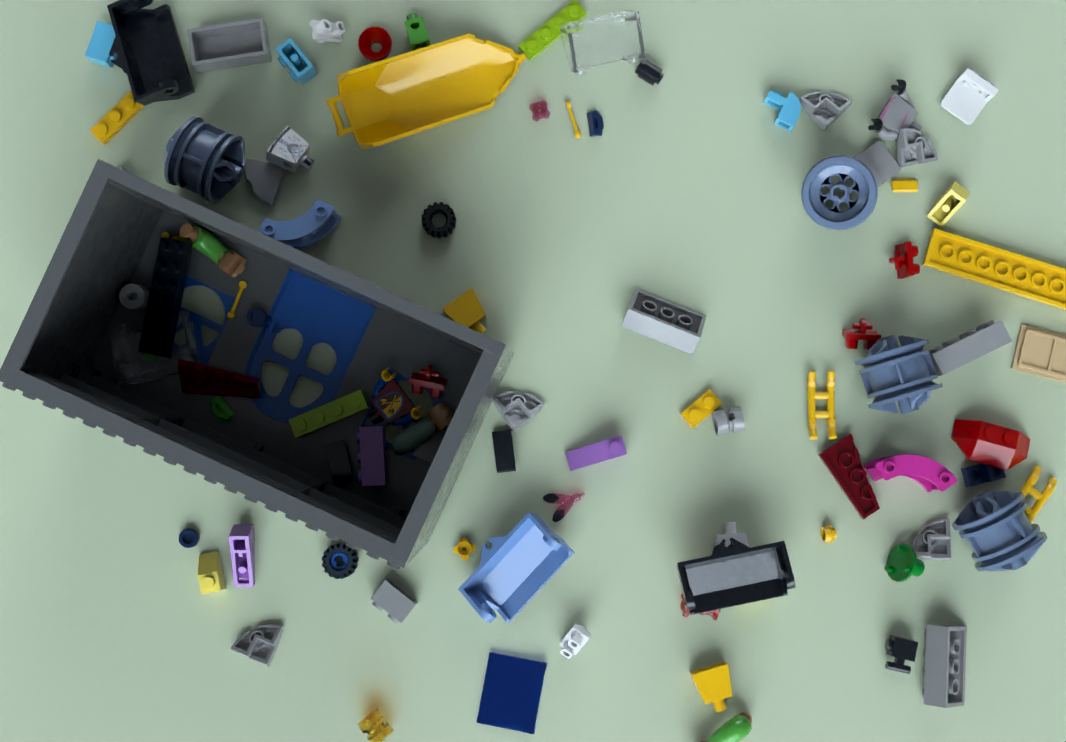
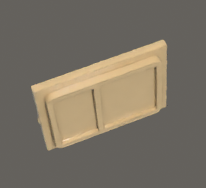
[1011,324,1066,383]

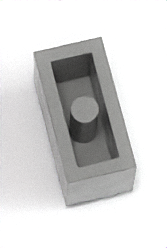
[370,579,417,623]

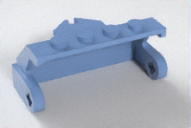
[458,512,575,623]

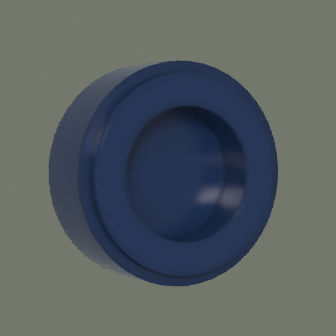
[247,308,267,328]
[179,528,200,548]

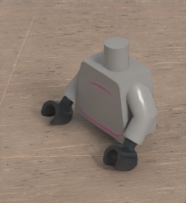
[868,79,922,140]

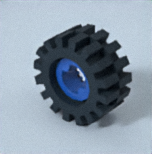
[322,543,359,579]

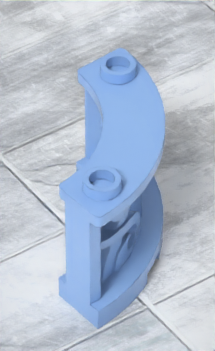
[258,200,342,248]

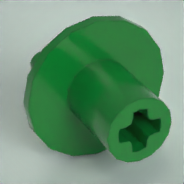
[884,543,925,582]

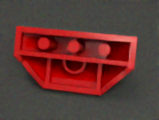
[951,419,1030,471]

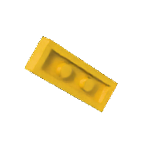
[90,92,145,145]

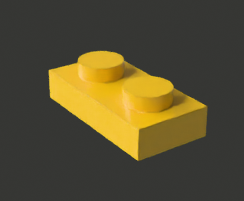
[680,389,722,429]

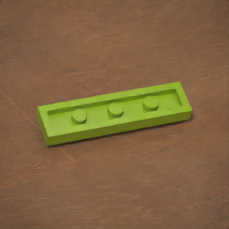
[518,0,587,61]

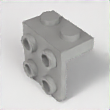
[853,141,901,187]

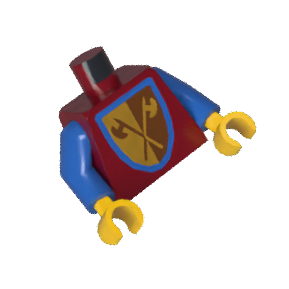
[368,367,425,426]

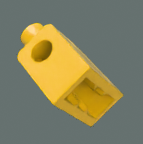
[442,288,486,334]
[690,661,732,712]

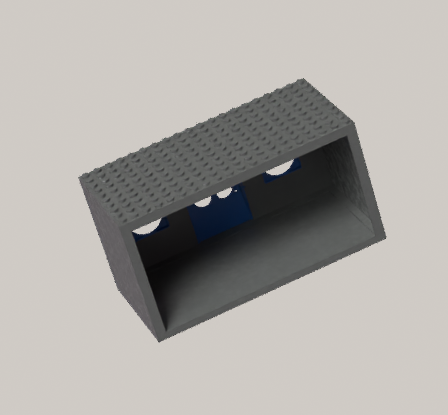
[0,159,514,569]

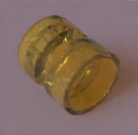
[357,708,394,742]

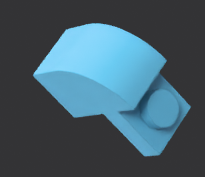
[763,91,801,132]

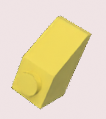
[927,181,970,227]
[198,551,226,595]

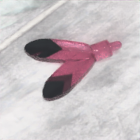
[543,492,585,522]

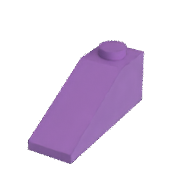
[565,435,627,471]
[229,524,255,587]

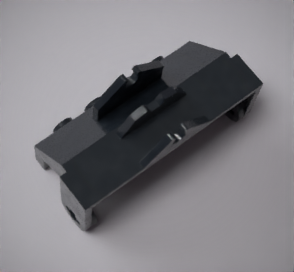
[107,0,195,106]
[677,538,795,615]

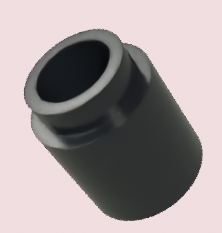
[635,59,664,86]

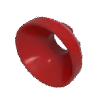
[358,27,392,61]

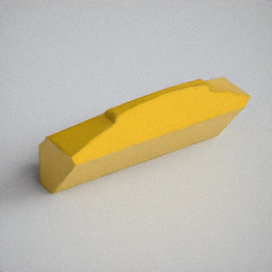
[891,178,918,192]

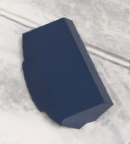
[587,110,604,137]

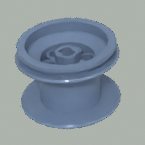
[801,155,878,230]

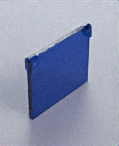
[477,652,547,734]

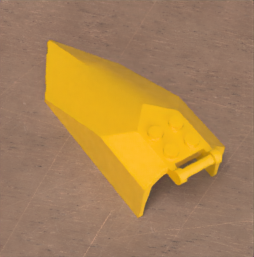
[325,34,526,150]

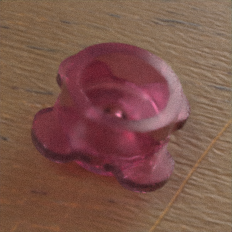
[529,100,550,121]

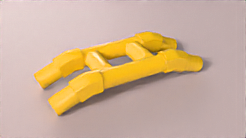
[807,370,837,440]
[1019,466,1057,523]

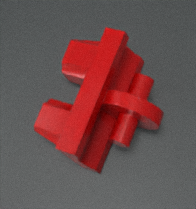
[889,242,920,279]
[842,318,881,350]
[409,365,447,398]

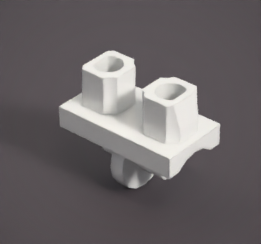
[309,19,345,44]
[559,623,592,659]

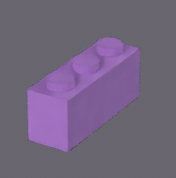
[356,426,388,486]

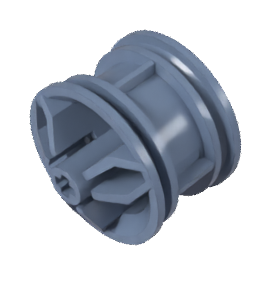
[164,116,245,204]
[854,334,943,414]
[952,491,1047,571]

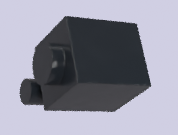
[885,635,918,674]

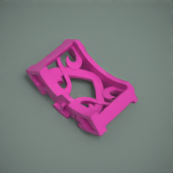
[863,455,958,492]

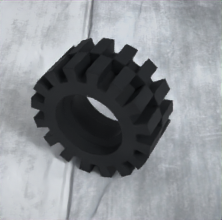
[421,202,456,239]

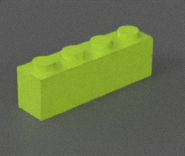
[288,390,371,438]

